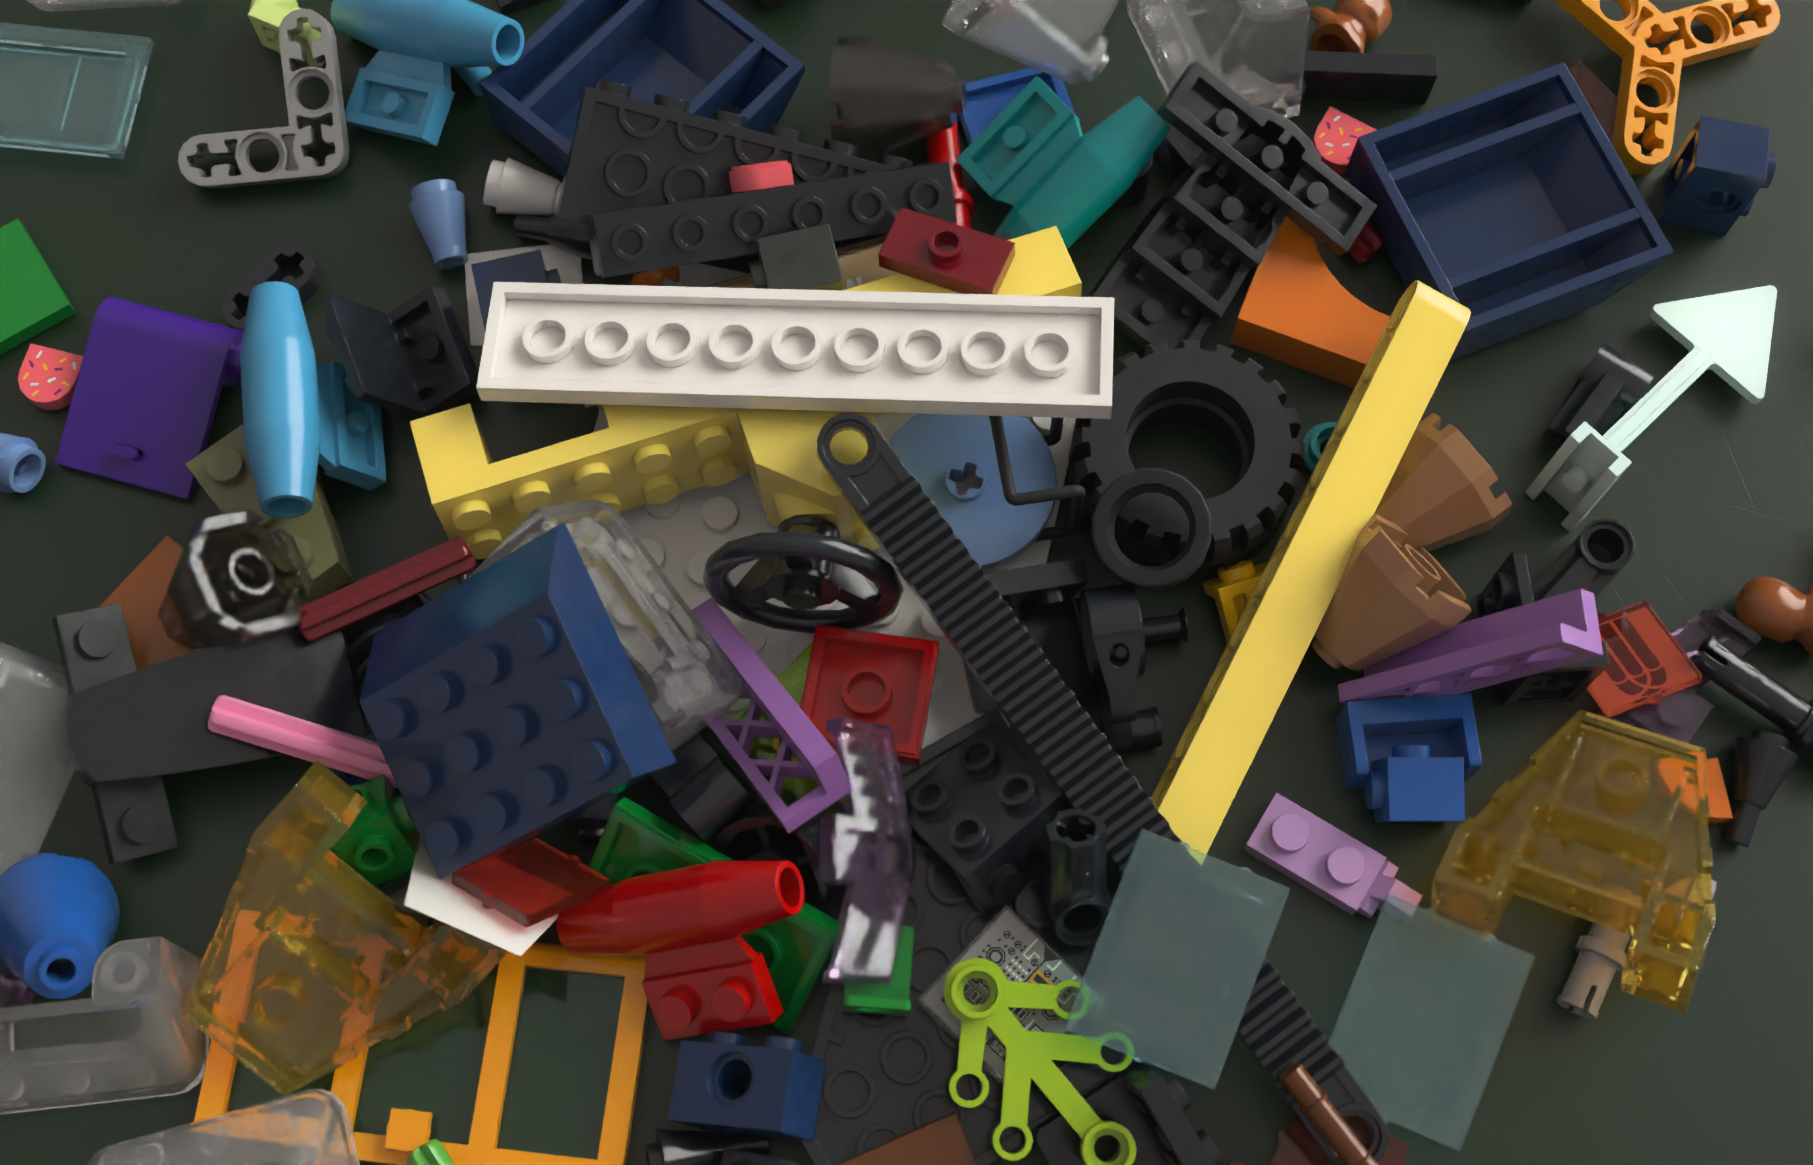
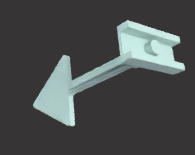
[1525,285,1777,532]

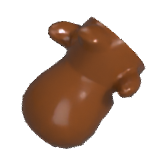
[1308,0,1393,53]
[1734,576,1813,656]

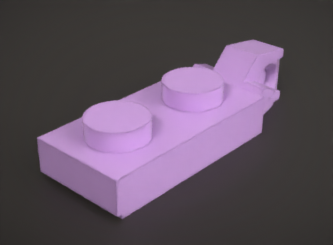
[1243,792,1422,924]

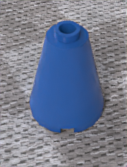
[0,853,120,999]

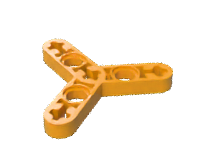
[1554,0,1780,175]

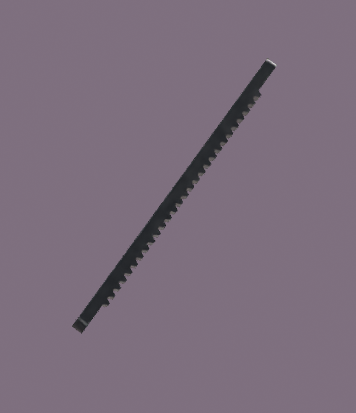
[817,413,1389,1165]

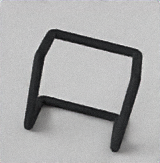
[989,416,1085,542]

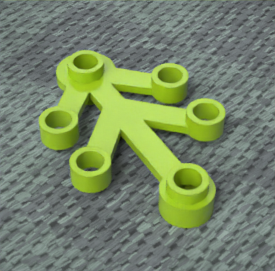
[943,958,1136,1165]

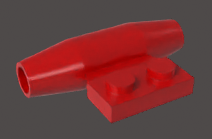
[557,861,805,1041]

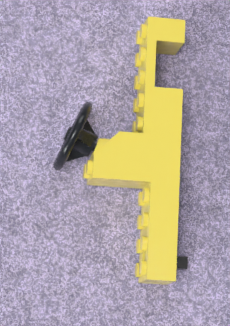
[409,226,1082,634]

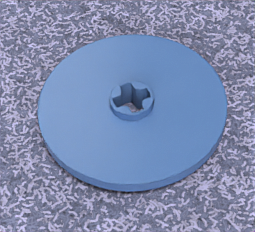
[888,414,1057,570]

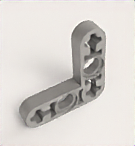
[178,8,349,189]

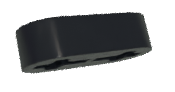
[221,243,322,331]

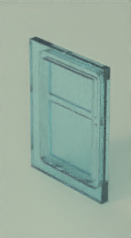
[0,22,154,160]
[1064,828,1291,1090]
[1328,894,1535,1151]

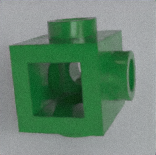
[322,774,420,891]

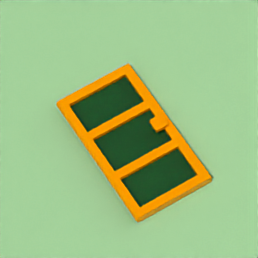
[190,909,650,1165]

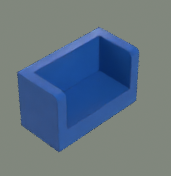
[1335,693,1482,789]

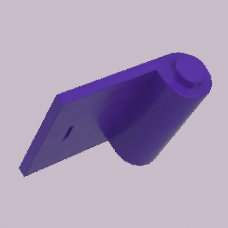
[55,297,244,500]

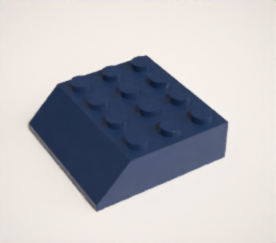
[480,0,805,178]
[1345,62,1674,361]
[359,524,676,879]

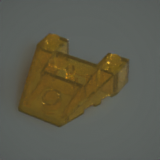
[1429,709,1716,1014]
[181,760,507,1096]

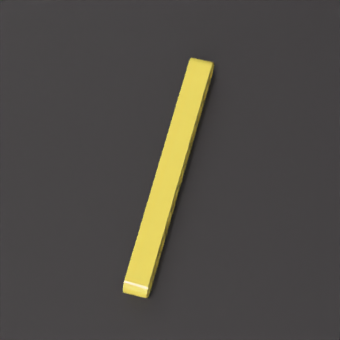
[1151,280,1471,866]

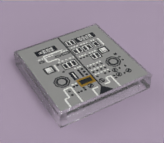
[916,905,1102,1086]

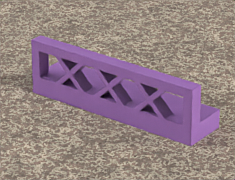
[1338,588,1604,704]
[663,597,853,834]

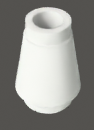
[483,157,563,216]

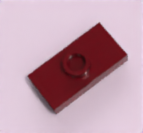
[878,207,1015,295]

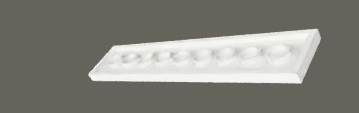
[476,282,1114,419]

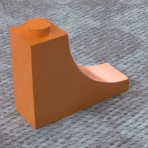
[1230,216,1390,388]

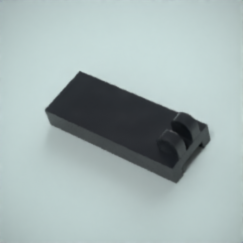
[1276,50,1438,113]

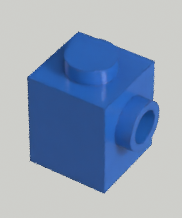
[1364,745,1465,823]

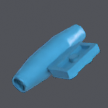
[331,0,524,146]
[240,281,387,518]

